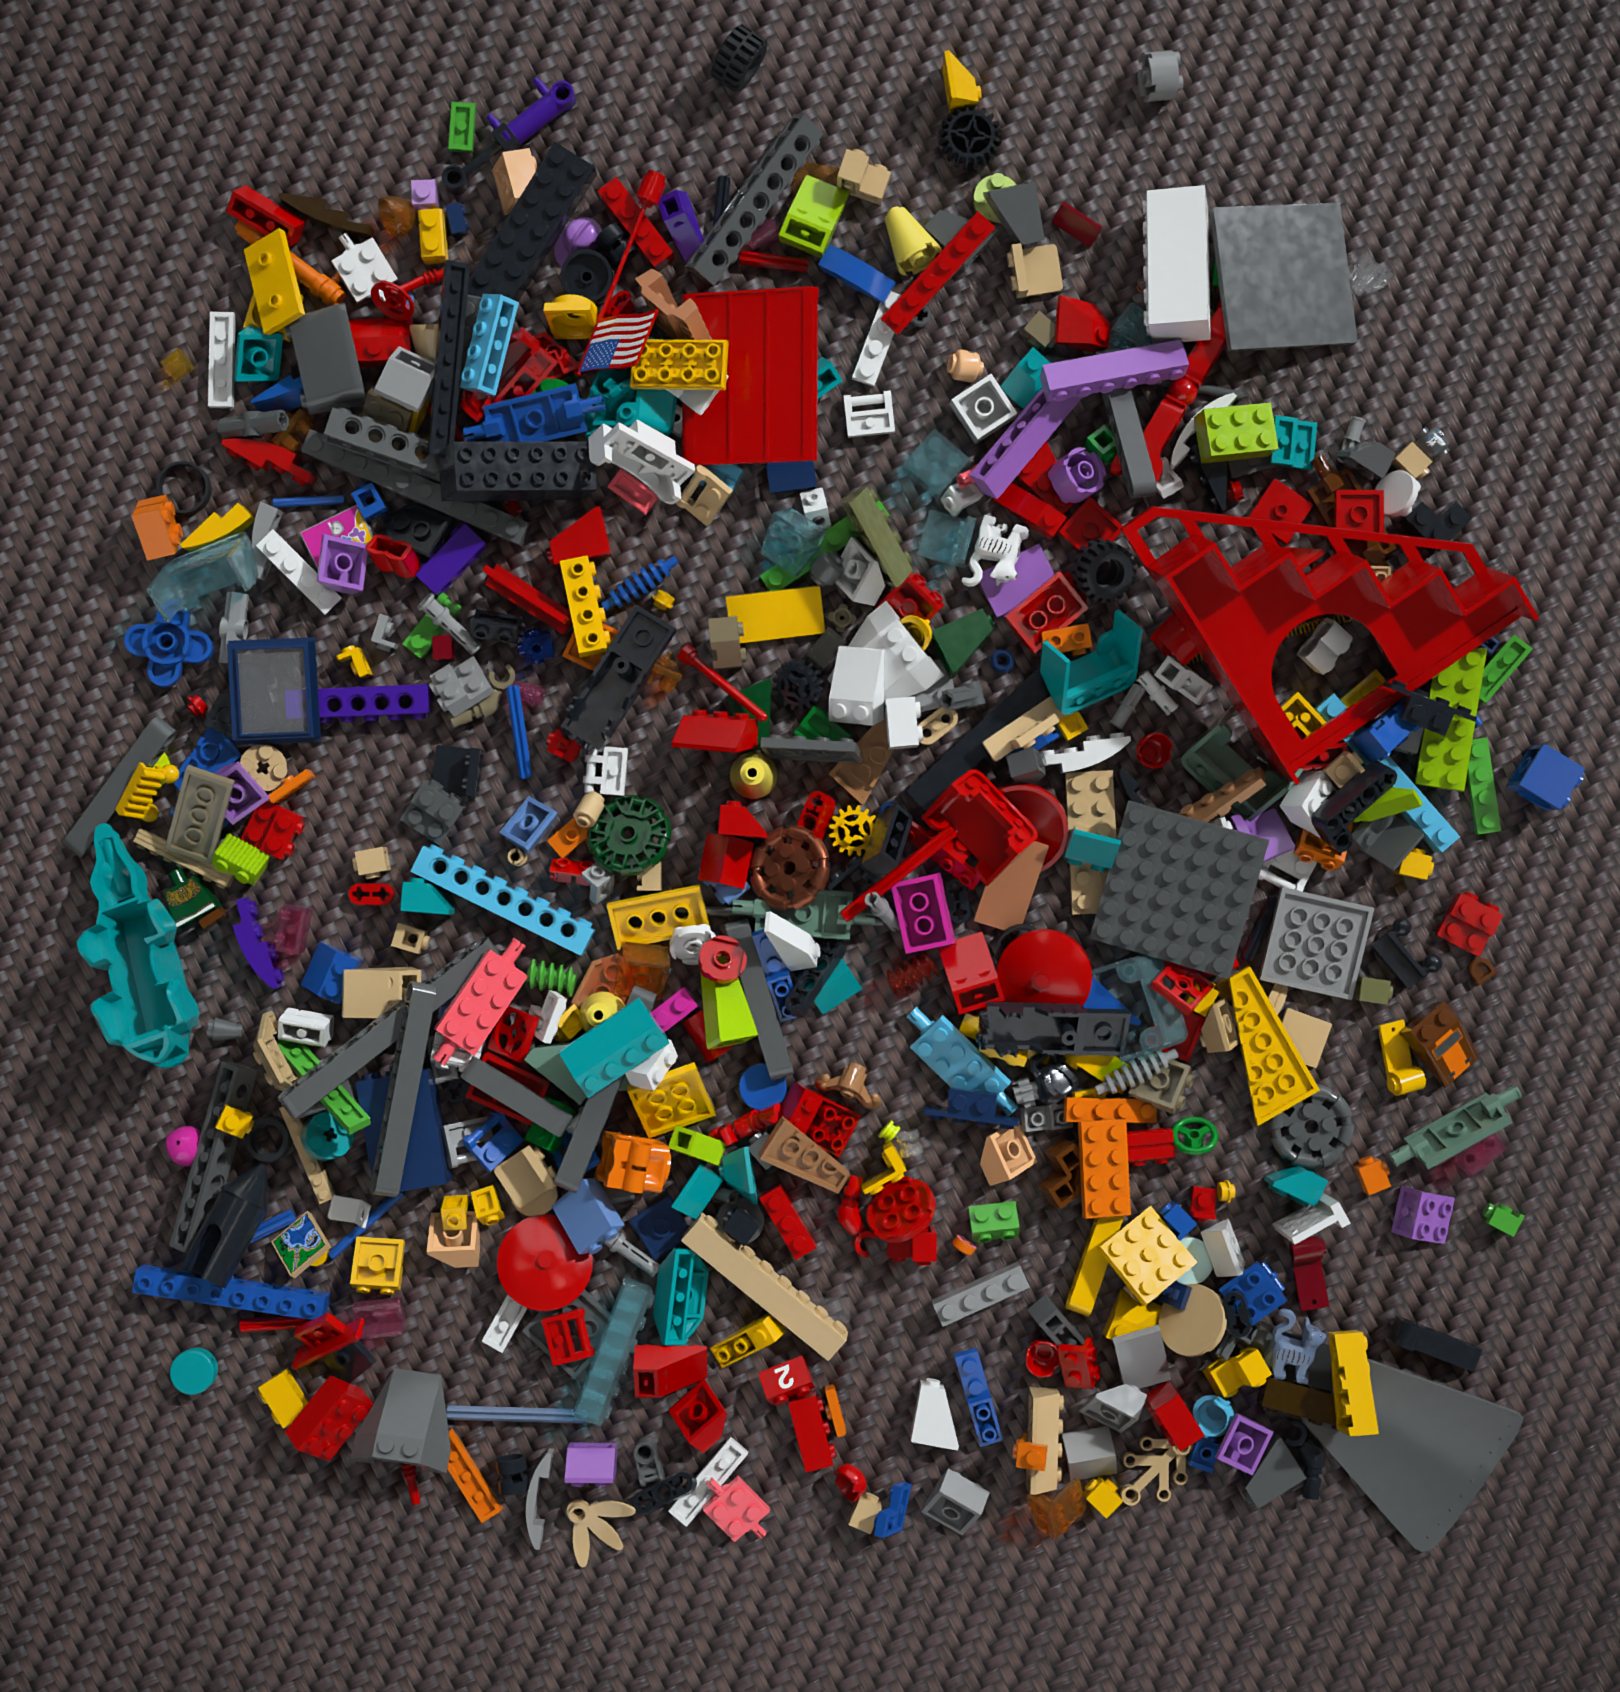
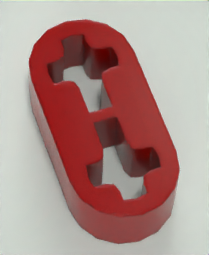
[597,291,635,319]
[348,883,395,905]

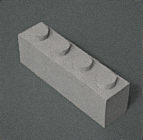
[932,1261,1030,1327]

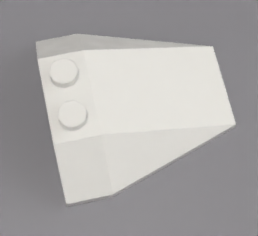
[827,601,945,706]

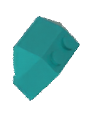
[653,1249,709,1345]

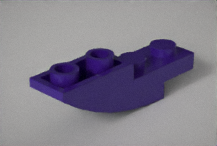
[233,897,284,989]

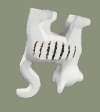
[962,515,1029,587]

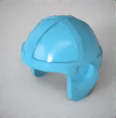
[1193,1395,1234,1438]

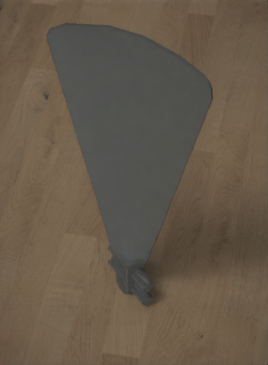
[1215,1279,1523,1552]

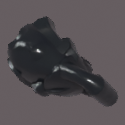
[1029,1053,1079,1106]

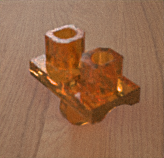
[271,409,315,453]
[646,651,683,694]

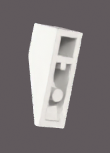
[764,911,820,971]

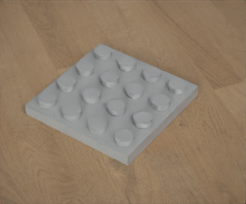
[1258,887,1375,1000]

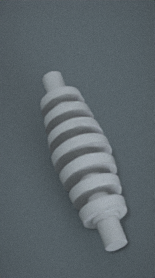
[1095,1049,1179,1095]

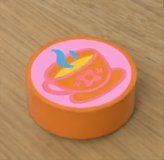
[952,1235,977,1256]

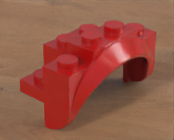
[459,327,558,423]

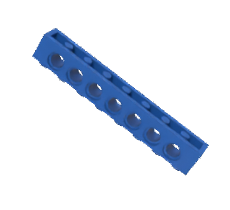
[132,1264,331,1320]

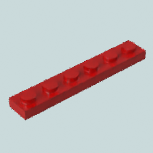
[881,211,995,336]

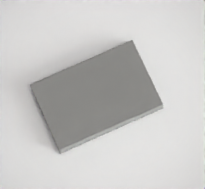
[1112,1325,1171,1389]

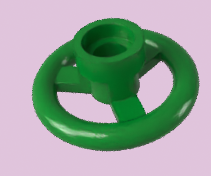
[1172,1116,1218,1155]

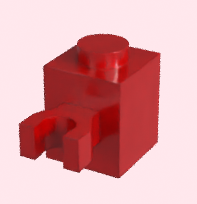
[546,728,582,763]

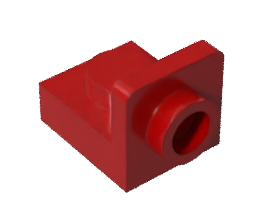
[1189,1185,1217,1223]

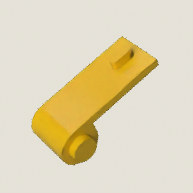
[1378,1019,1426,1096]
[1063,1054,1131,1095]

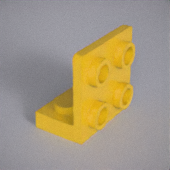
[862,1141,907,1195]

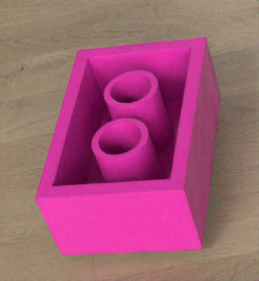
[892,873,956,954]

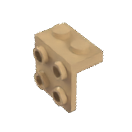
[1007,243,1063,298]
[494,1143,557,1208]

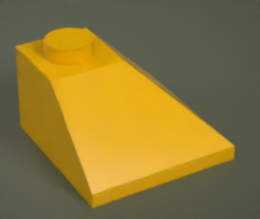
[942,50,982,113]
[1103,1288,1162,1340]

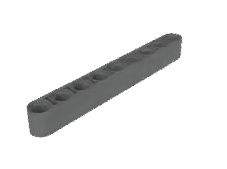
[370,981,436,1197]
[554,985,657,1193]

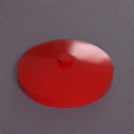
[997,783,1068,872]
[996,929,1093,1007]
[497,1214,593,1312]

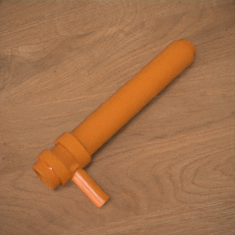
[235,220,346,306]

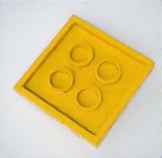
[626,1062,716,1138]
[1098,1206,1197,1306]

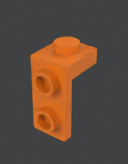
[1013,1433,1048,1471]

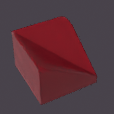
[432,635,455,662]

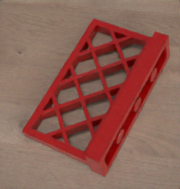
[482,564,572,636]

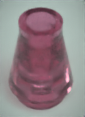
[749,217,780,251]
[512,680,546,707]

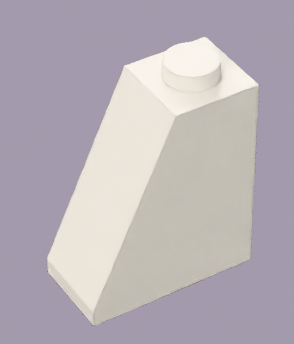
[910,1378,959,1451]

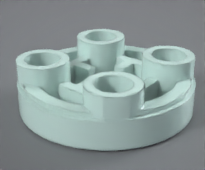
[1176,1237,1213,1285]

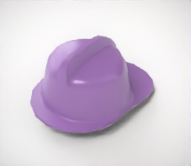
[554,217,602,266]

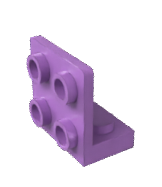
[1231,808,1295,863]
[1391,1186,1455,1244]

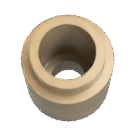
[573,791,605,827]

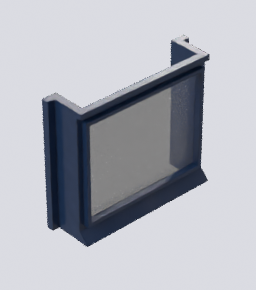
[227,637,322,746]

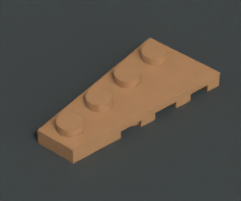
[829,713,894,806]

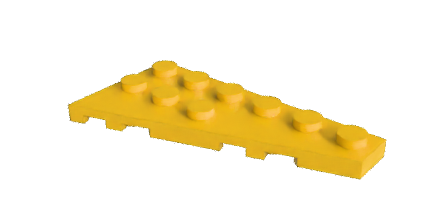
[1228,966,1320,1126]

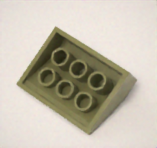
[839,486,913,588]

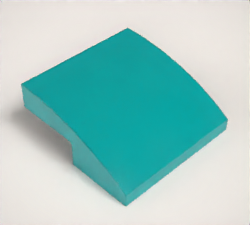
[1270,415,1317,471]

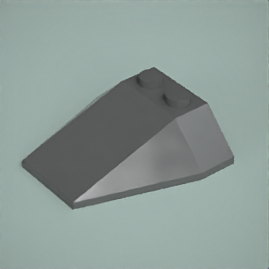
[350,1368,451,1474]

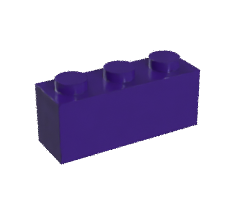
[416,524,489,596]

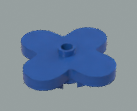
[124,600,214,688]

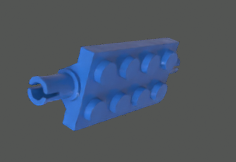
[463,383,605,442]

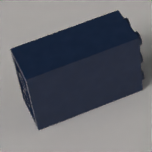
[355,1063,454,1196]

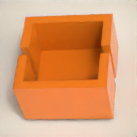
[131,495,183,561]

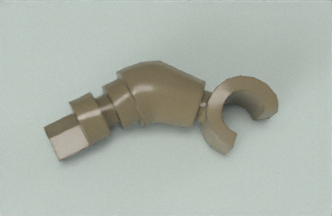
[447,664,515,727]

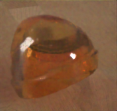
[378,196,416,237]

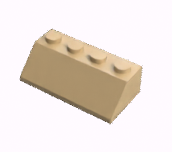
[1026,1387,1064,1495]

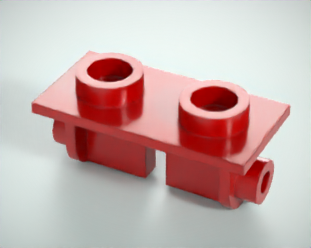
[549,858,595,886]

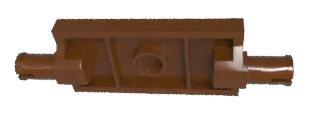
[1306,454,1396,574]

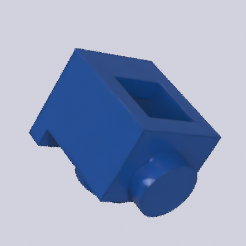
[351,482,389,522]
[1158,1200,1197,1241]
[1186,1436,1221,1474]

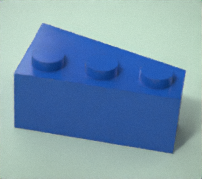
[1351,696,1421,763]

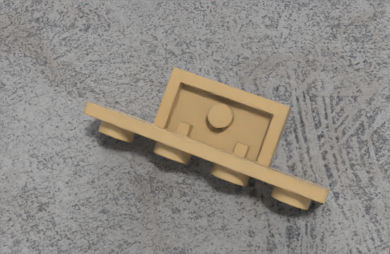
[982,696,1065,761]

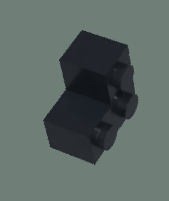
[1399,501,1473,555]

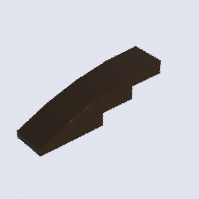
[278,193,375,239]

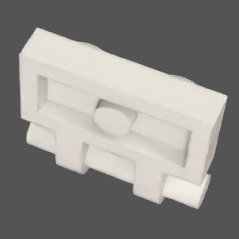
[583,746,628,796]

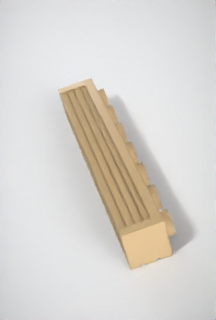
[133,829,235,889]
[279,1107,335,1204]

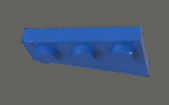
[174,727,243,790]

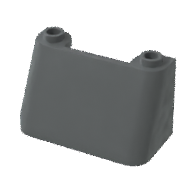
[285,303,365,415]

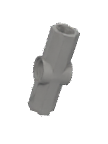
[219,592,249,664]

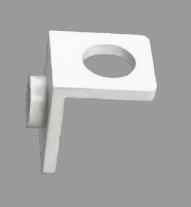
[800,488,831,533]
[327,1195,371,1228]

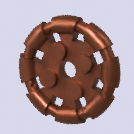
[749,826,830,911]

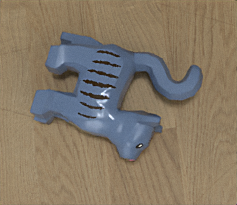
[1263,1309,1326,1384]

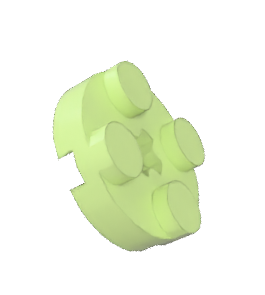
[973,173,1016,223]

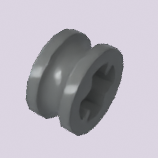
[912,305,931,328]

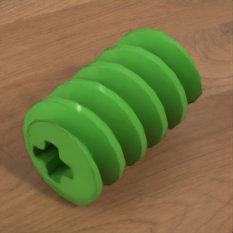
[526,959,578,997]

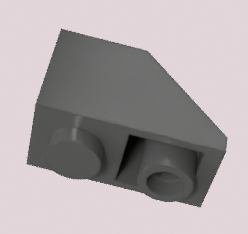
[1336,442,1396,481]

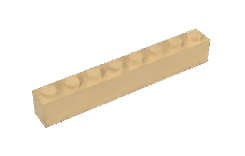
[681,1212,848,1361]

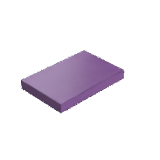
[979,544,1054,618]

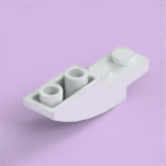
[1040,733,1131,773]

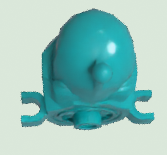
[581,368,637,440]

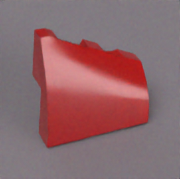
[534,332,580,380]

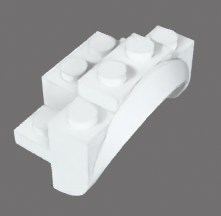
[588,420,695,505]

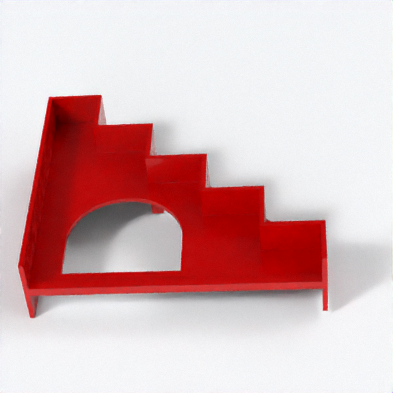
[1120,506,1539,785]

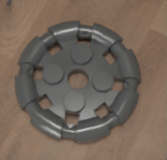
[1268,1084,1354,1169]

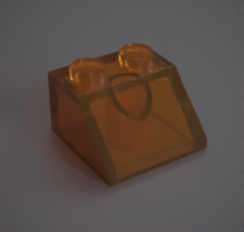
[614,941,671,1001]

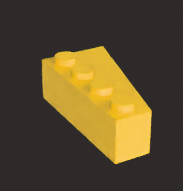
[1328,1330,1379,1436]

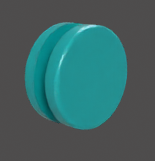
[170,1347,218,1395]

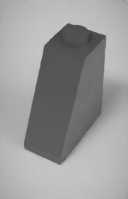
[983,182,1045,249]
[923,210,998,271]
[1241,1432,1306,1509]

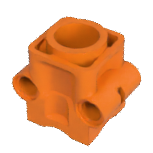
[594,1131,671,1193]

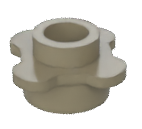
[828,604,856,632]

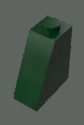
[930,608,994,679]
[725,679,771,752]

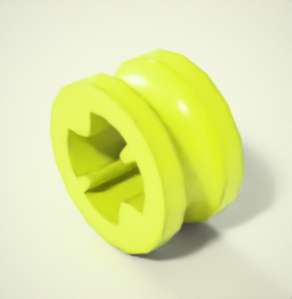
[878,1120,900,1144]

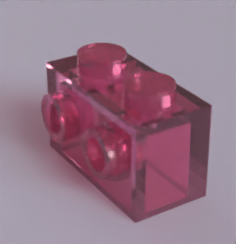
[274,903,313,955]
[1450,1133,1507,1178]

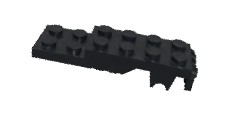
[560,605,677,753]
[976,1002,1131,1058]

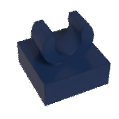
[1160,1281,1192,1310]

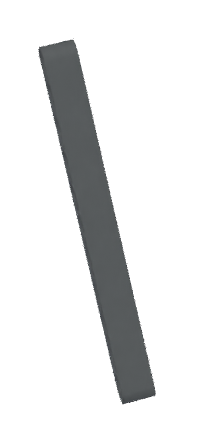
[277,937,500,1118]

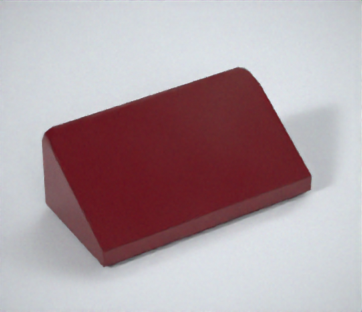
[1052,201,1102,247]

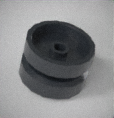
[560,249,615,306]

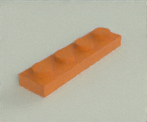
[1063,1097,1157,1123]
[447,1428,503,1523]

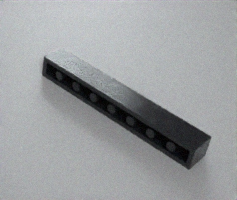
[906,667,1051,812]

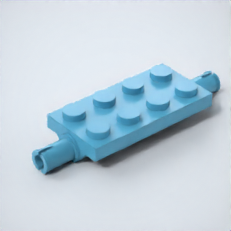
[906,1006,1018,1117]

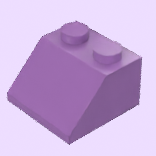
[215,762,270,825]
[1215,1414,1273,1475]

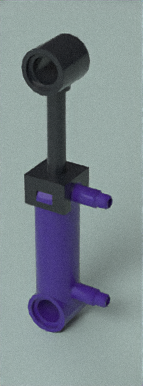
[442,77,576,195]

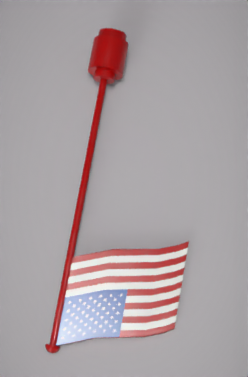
[574,170,666,378]

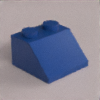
[301,941,363,1005]

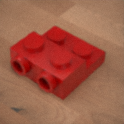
[875,572,945,621]
[240,800,305,860]
[1435,891,1503,957]

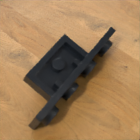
[1382,679,1477,736]

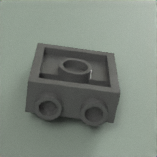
[400,780,466,846]

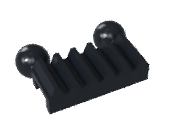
[1371,917,1442,990]

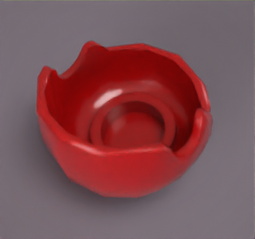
[1136,732,1173,769]
[1025,1338,1060,1378]
[834,1463,867,1502]

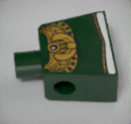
[164,868,222,929]

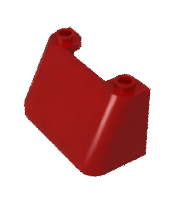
[921,769,1038,886]

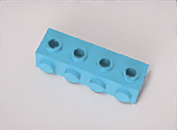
[460,294,519,396]

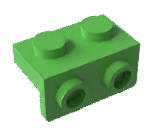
[968,1201,1020,1243]

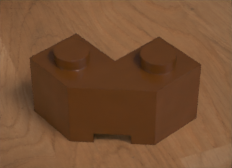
[1038,1138,1081,1209]

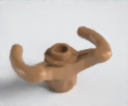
[814,1062,882,1110]

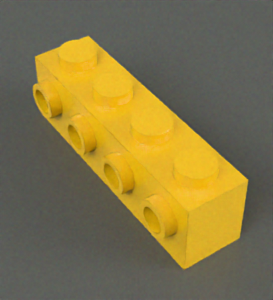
[560,555,611,658]

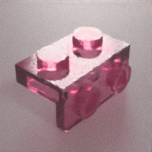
[353,1297,406,1340]

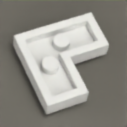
[523,990,567,1044]

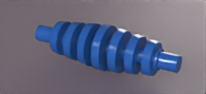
[601,556,679,611]

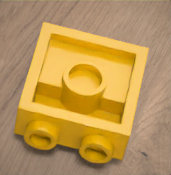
[350,1237,405,1295]

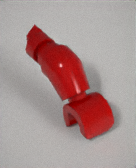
[709,1103,781,1147]
[837,1175,877,1257]

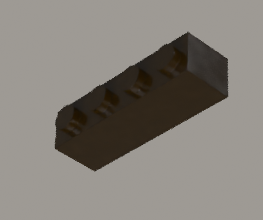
[1256,1375,1337,1430]

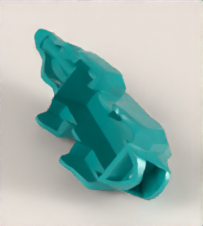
[77,823,200,1069]

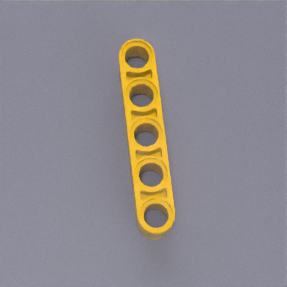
[1065,1216,1124,1317]

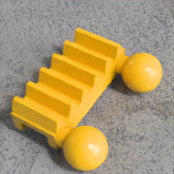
[115,762,179,822]

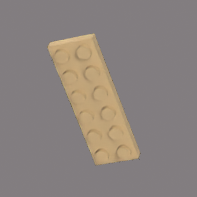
[1065,770,1116,915]

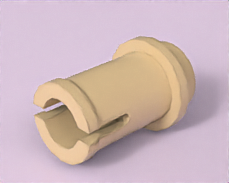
[507,847,528,866]

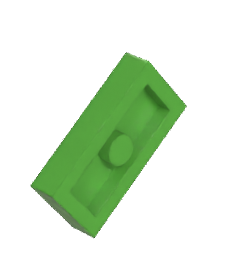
[448,102,476,153]

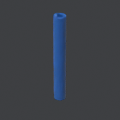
[273,494,346,508]

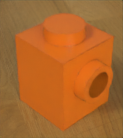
[1353,1156,1391,1195]

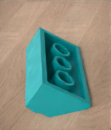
[558,997,669,1098]

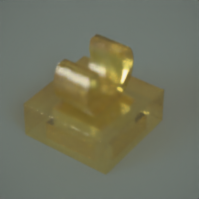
[160,347,195,382]

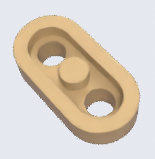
[918,707,958,745]

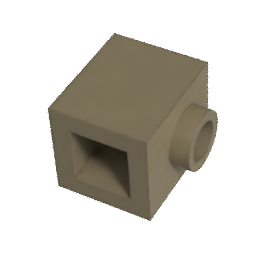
[1022,311,1056,352]

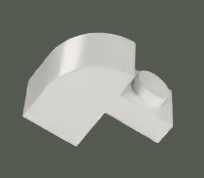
[1155,656,1213,705]

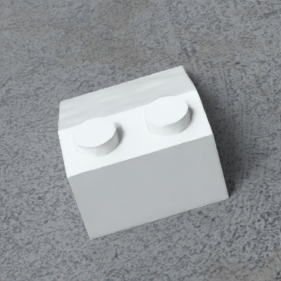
[829,646,884,726]

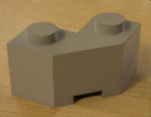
[708,616,747,671]

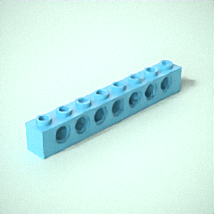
[410,844,596,956]

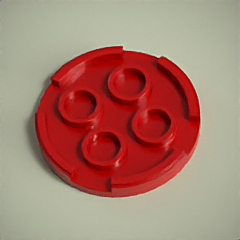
[866,1176,936,1243]

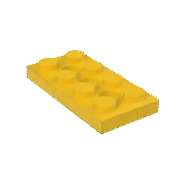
[607,884,710,950]

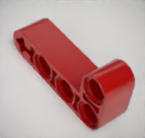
[786,791,836,887]

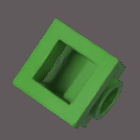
[1482,1203,1525,1237]

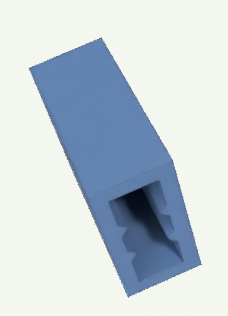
[551,1178,625,1255]

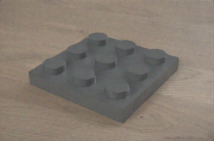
[522,1290,623,1379]

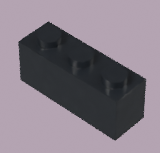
[861,803,914,879]

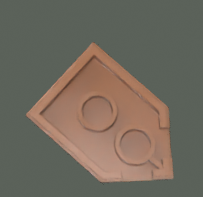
[571,951,634,1019]

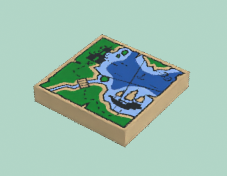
[271,1211,331,1278]

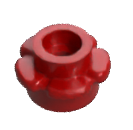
[1227,481,1245,503]

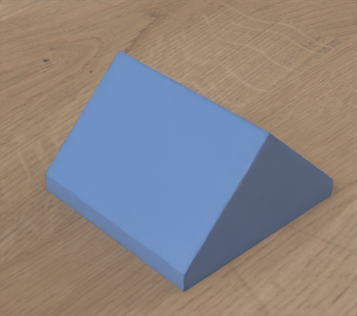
[499,796,558,855]

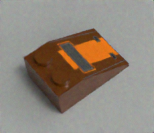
[1399,1001,1479,1088]

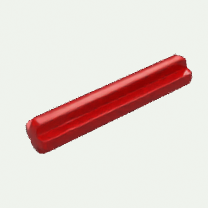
[739,251,809,272]
[239,1316,311,1333]

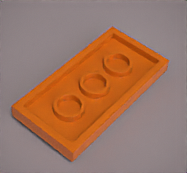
[1078,1118,1131,1219]

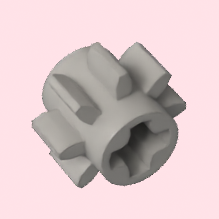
[1012,1077,1039,1108]

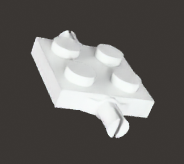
[331,233,398,304]

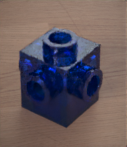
[517,628,555,664]

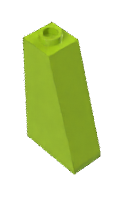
[701,955,758,1050]

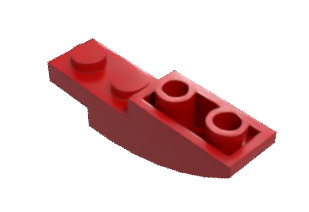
[221,439,317,487]

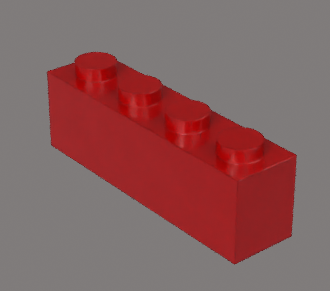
[598,177,675,272]

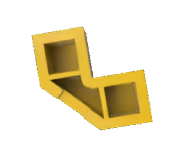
[1202,1347,1272,1398]

